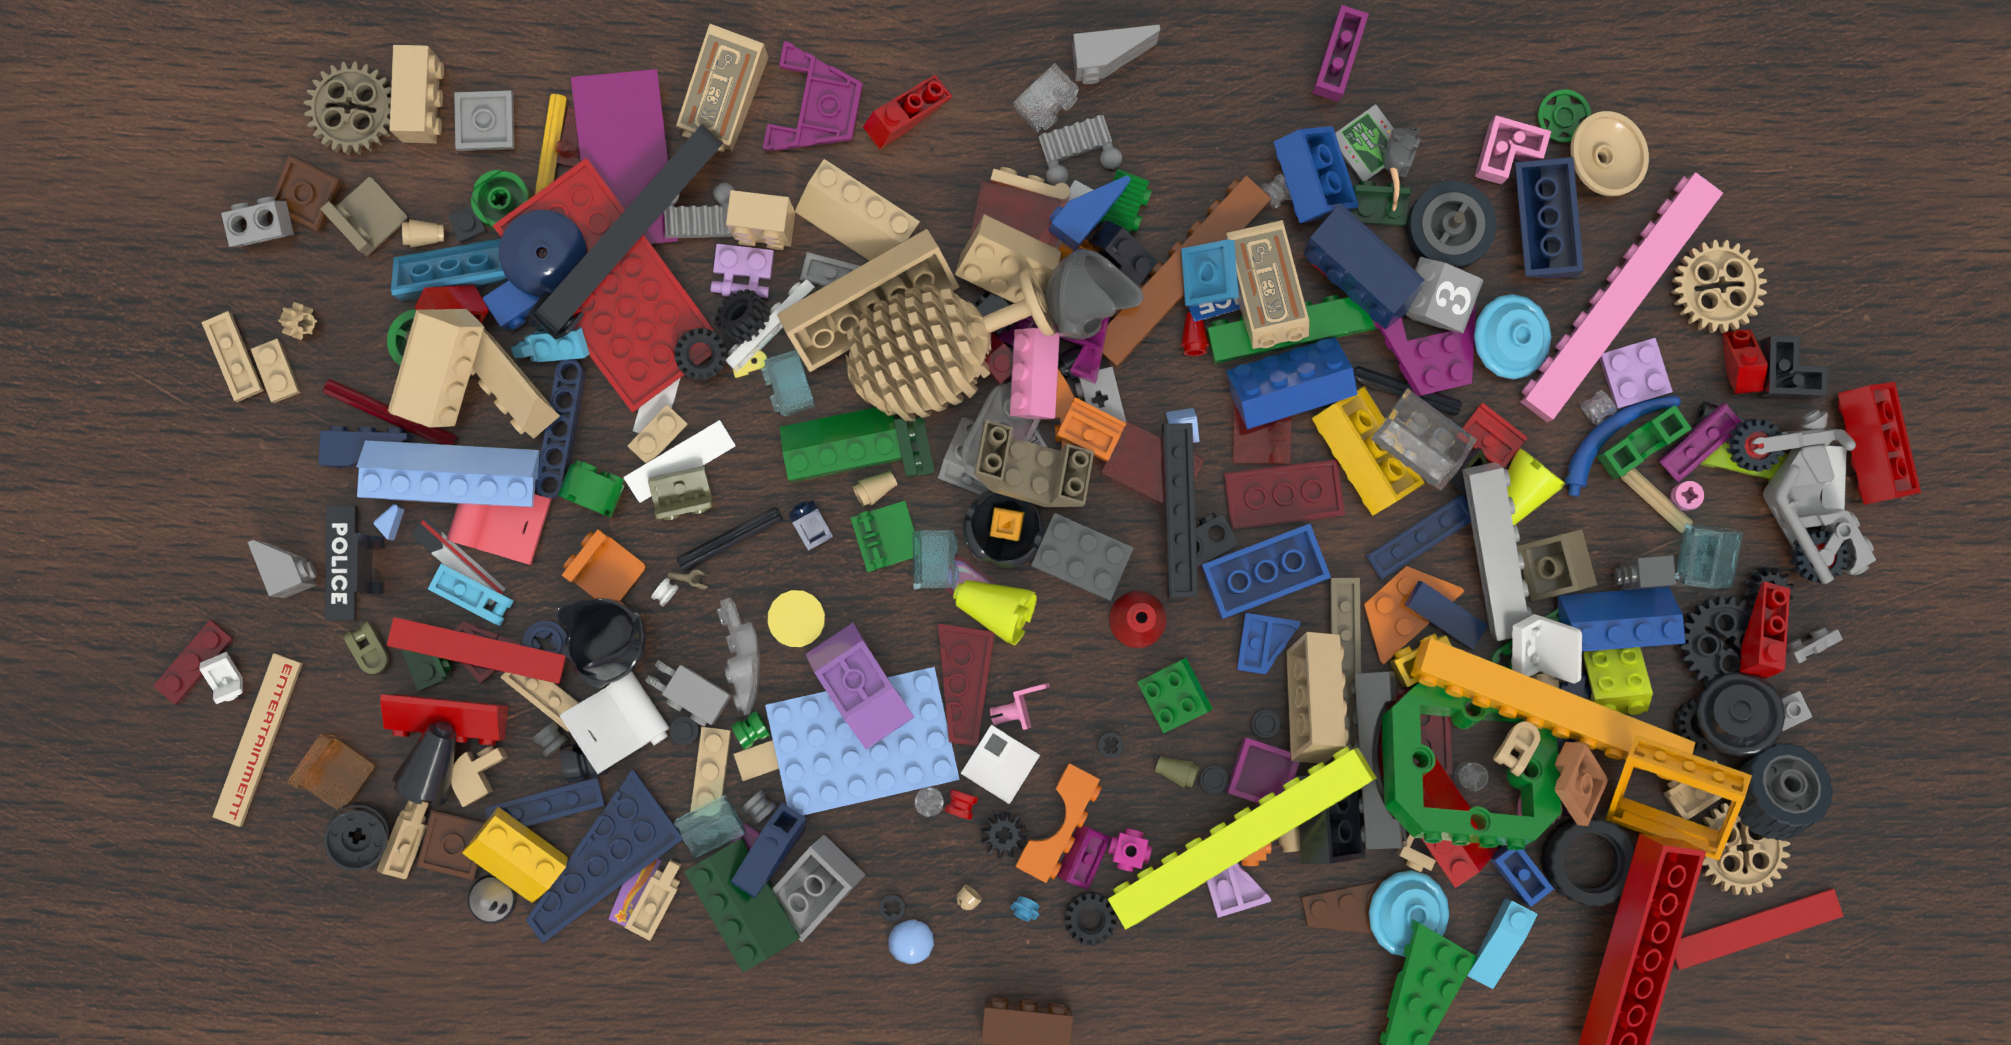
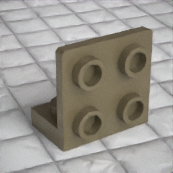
[321,177,408,256]

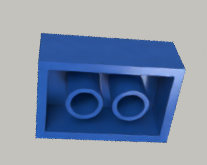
[1274,126,1359,223]

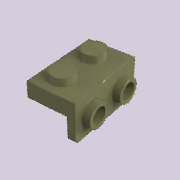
[648,466,712,520]

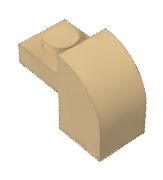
[451,746,508,807]

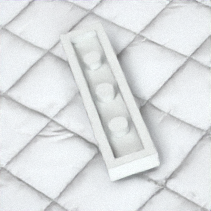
[726,279,816,372]

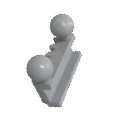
[1038,115,1122,186]
[662,183,735,238]

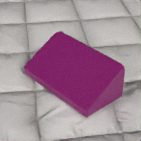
[1057,825,1111,890]

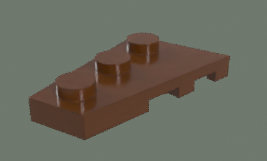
[1301,879,1386,934]

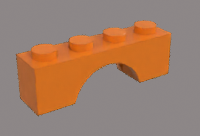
[1015,762,1102,883]

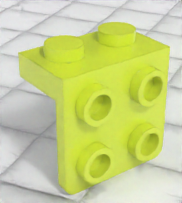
[1583,647,1653,715]

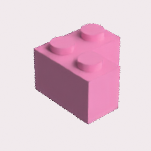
[1474,116,1551,185]

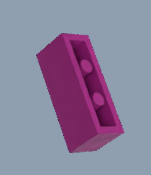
[1312,5,1369,102]

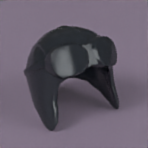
[555,598,646,688]

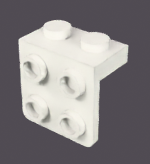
[1511,614,1582,683]

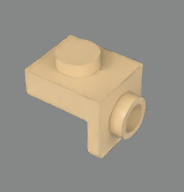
[1395,830,1436,872]

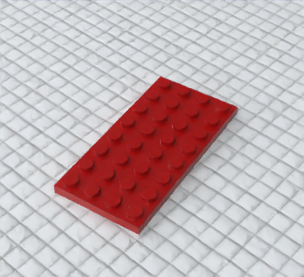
[493,158,717,413]

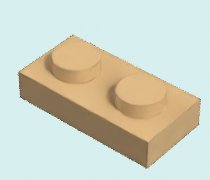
[251,339,301,403]
[628,404,688,464]

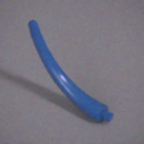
[1564,396,1681,497]

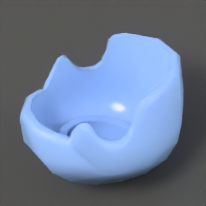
[888,920,934,964]

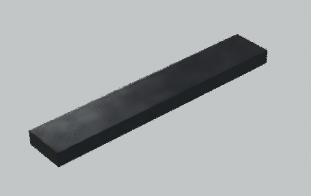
[1162,423,1198,598]

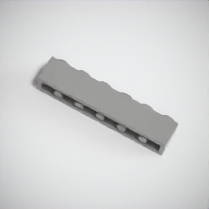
[1462,462,1532,641]

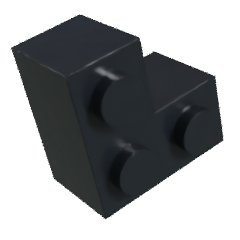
[1088,220,1158,286]
[1759,336,1828,399]

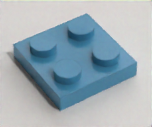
[1181,239,1239,306]

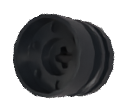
[324,802,390,871]

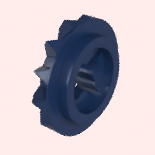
[522,621,567,655]

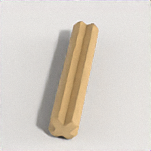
[1621,468,1693,533]

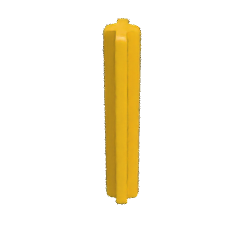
[534,94,567,195]

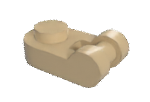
[1493,722,1540,777]

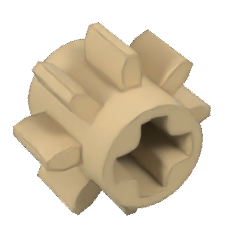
[278,302,317,340]

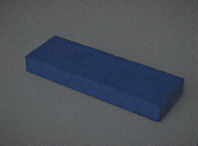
[1404,581,1488,650]

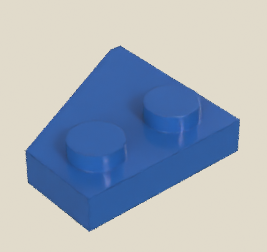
[1236,613,1301,674]

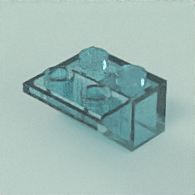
[1675,523,1743,589]

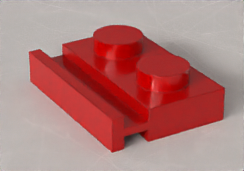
[1456,403,1528,468]

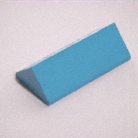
[391,239,508,301]

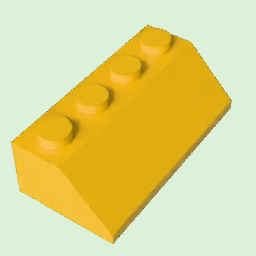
[1312,387,1425,516]

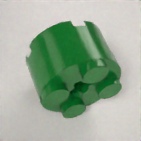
[471,170,533,231]
[557,460,625,518]

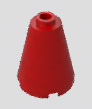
[1109,591,1167,648]

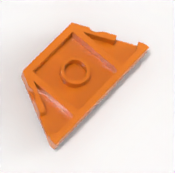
[1363,566,1464,665]

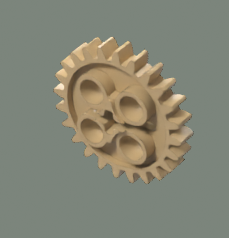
[1671,240,1767,333]
[1702,803,1790,895]

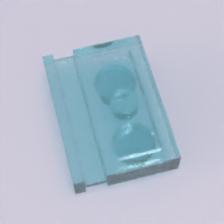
[674,795,746,858]

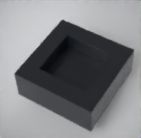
[448,206,487,244]

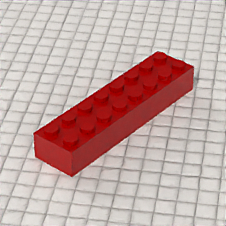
[1579,834,1706,1045]

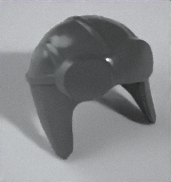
[1045,249,1144,340]

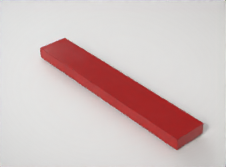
[386,617,566,684]
[1674,888,1844,970]

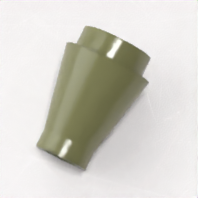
[1155,756,1200,789]

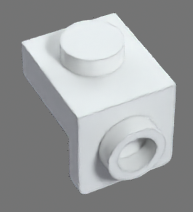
[199,652,243,704]

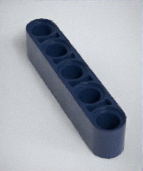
[536,359,586,499]

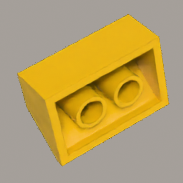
[462,807,568,903]

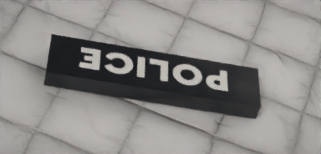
[325,505,357,621]

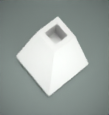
[961,724,1040,804]

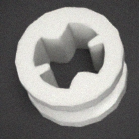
[651,578,679,607]

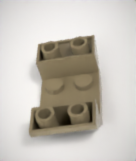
[974,420,1094,507]

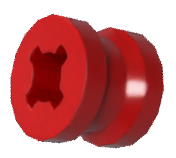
[944,789,978,820]

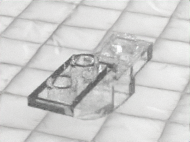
[717,598,760,715]

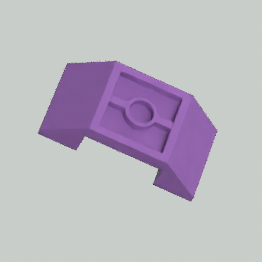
[805,623,915,750]

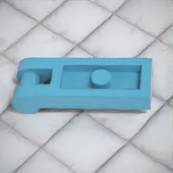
[428,564,514,626]

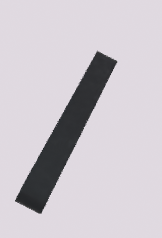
[534,124,724,333]

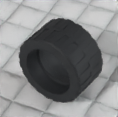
[1541,817,1635,906]

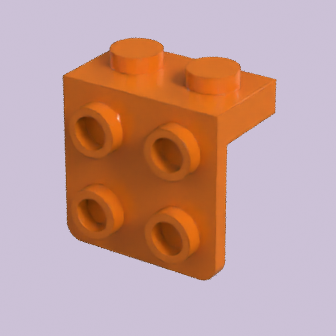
[562,529,646,601]

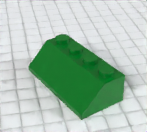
[779,407,902,483]

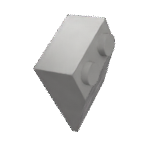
[1072,25,1160,84]
[773,835,866,942]

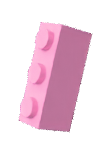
[1010,328,1059,420]

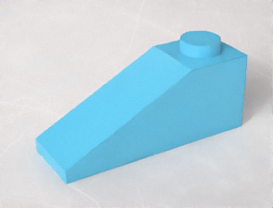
[1467,898,1538,989]

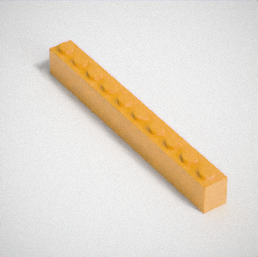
[1411,638,1696,780]

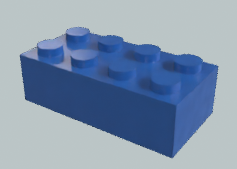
[1226,337,1357,429]
[1199,524,1331,620]

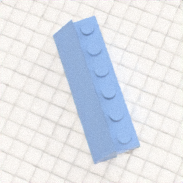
[356,440,539,507]

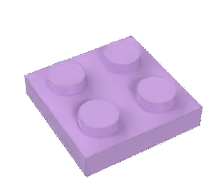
[1599,338,1672,409]

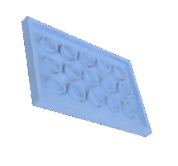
[765,667,960,815]

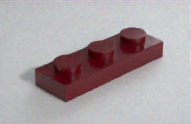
[153,620,235,705]

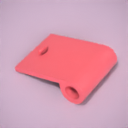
[446,494,551,565]

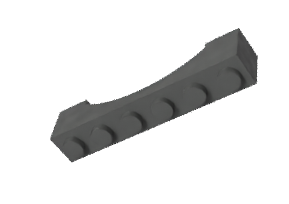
[1351,671,1407,849]

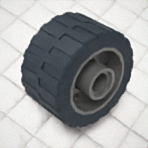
[1731,743,1833,840]

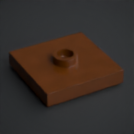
[271,155,342,231]
[417,809,485,881]

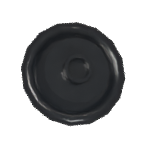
[1695,672,1786,757]

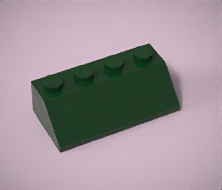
[684,837,801,973]

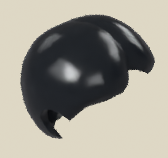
[963,490,1044,570]

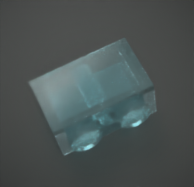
[761,350,816,417]
[913,530,959,589]

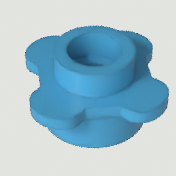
[1010,896,1039,921]

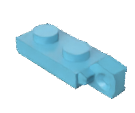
[511,327,589,362]

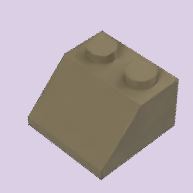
[1517,529,1597,602]

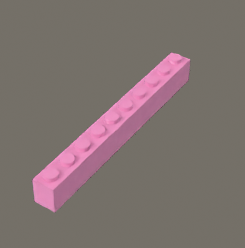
[1520,172,1723,422]

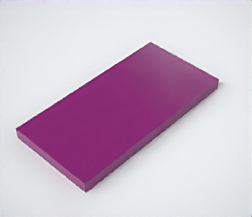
[570,69,678,244]

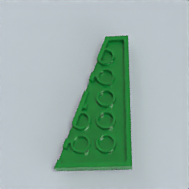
[1379,919,1477,1045]

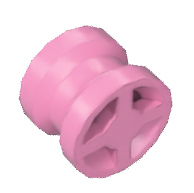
[1670,481,1704,511]

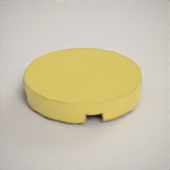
[768,590,825,647]

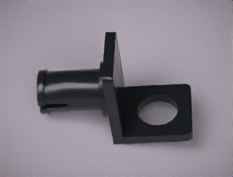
[528,293,585,340]

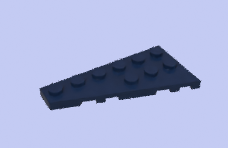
[526,769,684,943]

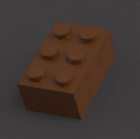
[981,996,1073,1045]

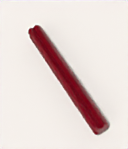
[323,379,457,445]

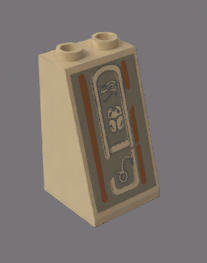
[676,24,769,152]
[1226,220,1309,349]

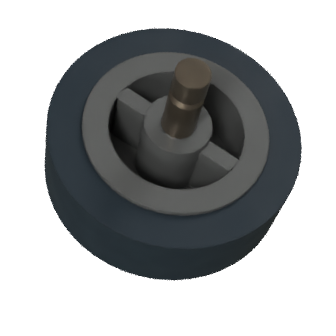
[1407,181,1497,269]

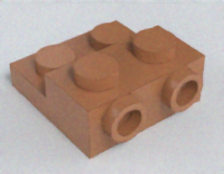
[1554,742,1609,826]

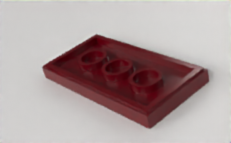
[1223,459,1345,530]

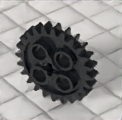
[1677,597,1754,686]

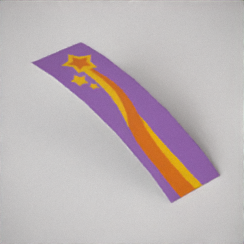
[609,859,661,926]

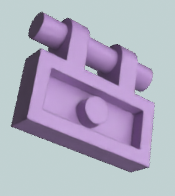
[711,244,774,298]

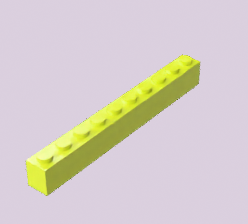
[1108,746,1377,930]

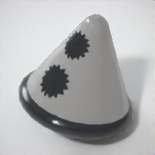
[468,875,516,924]

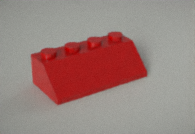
[1838,382,1921,505]
[380,694,509,746]
[1417,757,1498,888]

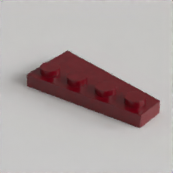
[938,624,994,746]

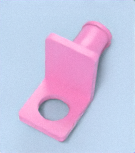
[990,683,1050,730]

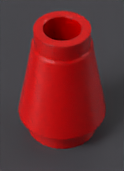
[1181,312,1209,356]

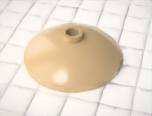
[1571,111,1649,196]

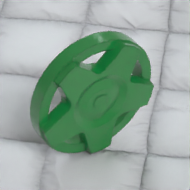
[1537,89,1591,143]

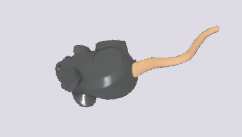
[1383,127,1421,211]

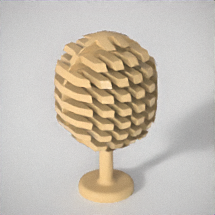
[846,269,1057,421]

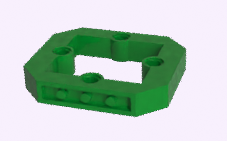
[1382,682,1561,850]

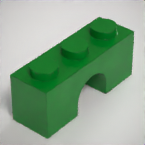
[1596,405,1692,480]

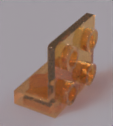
[287,733,375,811]

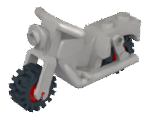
[1726,409,1876,584]

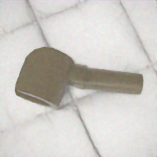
[668,570,710,589]

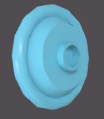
[1474,294,1552,380]
[1369,870,1449,957]

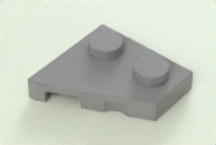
[1785,627,1843,664]

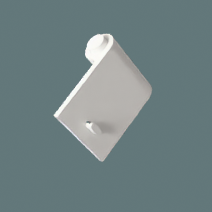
[559,671,670,774]

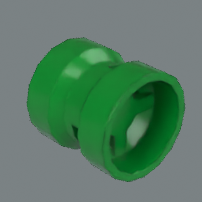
[731,711,770,750]

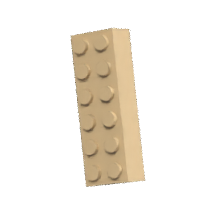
[776,229,959,372]

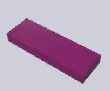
[1658,402,1743,483]

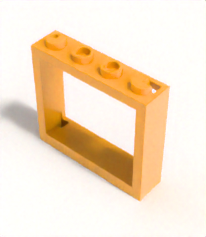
[1606,735,1752,861]

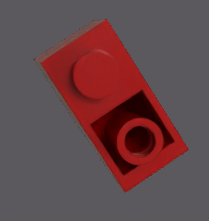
[1722,329,1768,394]

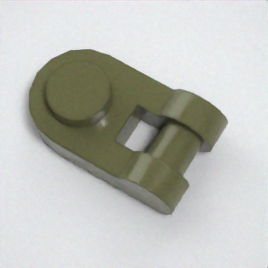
[343,620,389,674]

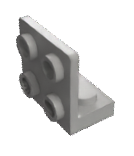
[938,417,990,494]

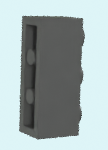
[1614,555,1676,591]

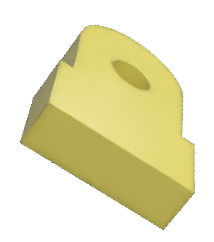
[733,351,767,378]

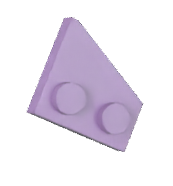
[1207,863,1271,918]

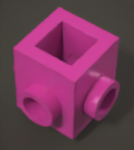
[1108,828,1152,872]

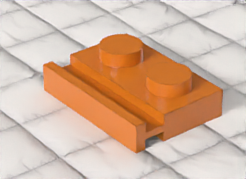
[1055,397,1127,462]

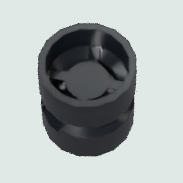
[560,743,609,783]

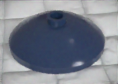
[499,210,587,297]

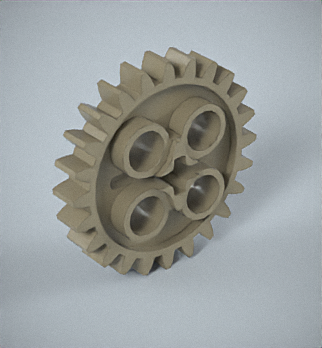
[304,61,391,155]

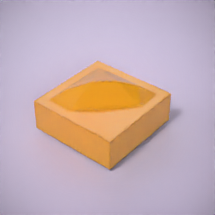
[990,507,1024,541]

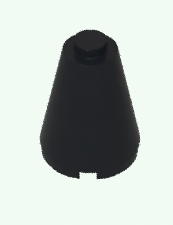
[392,722,457,806]

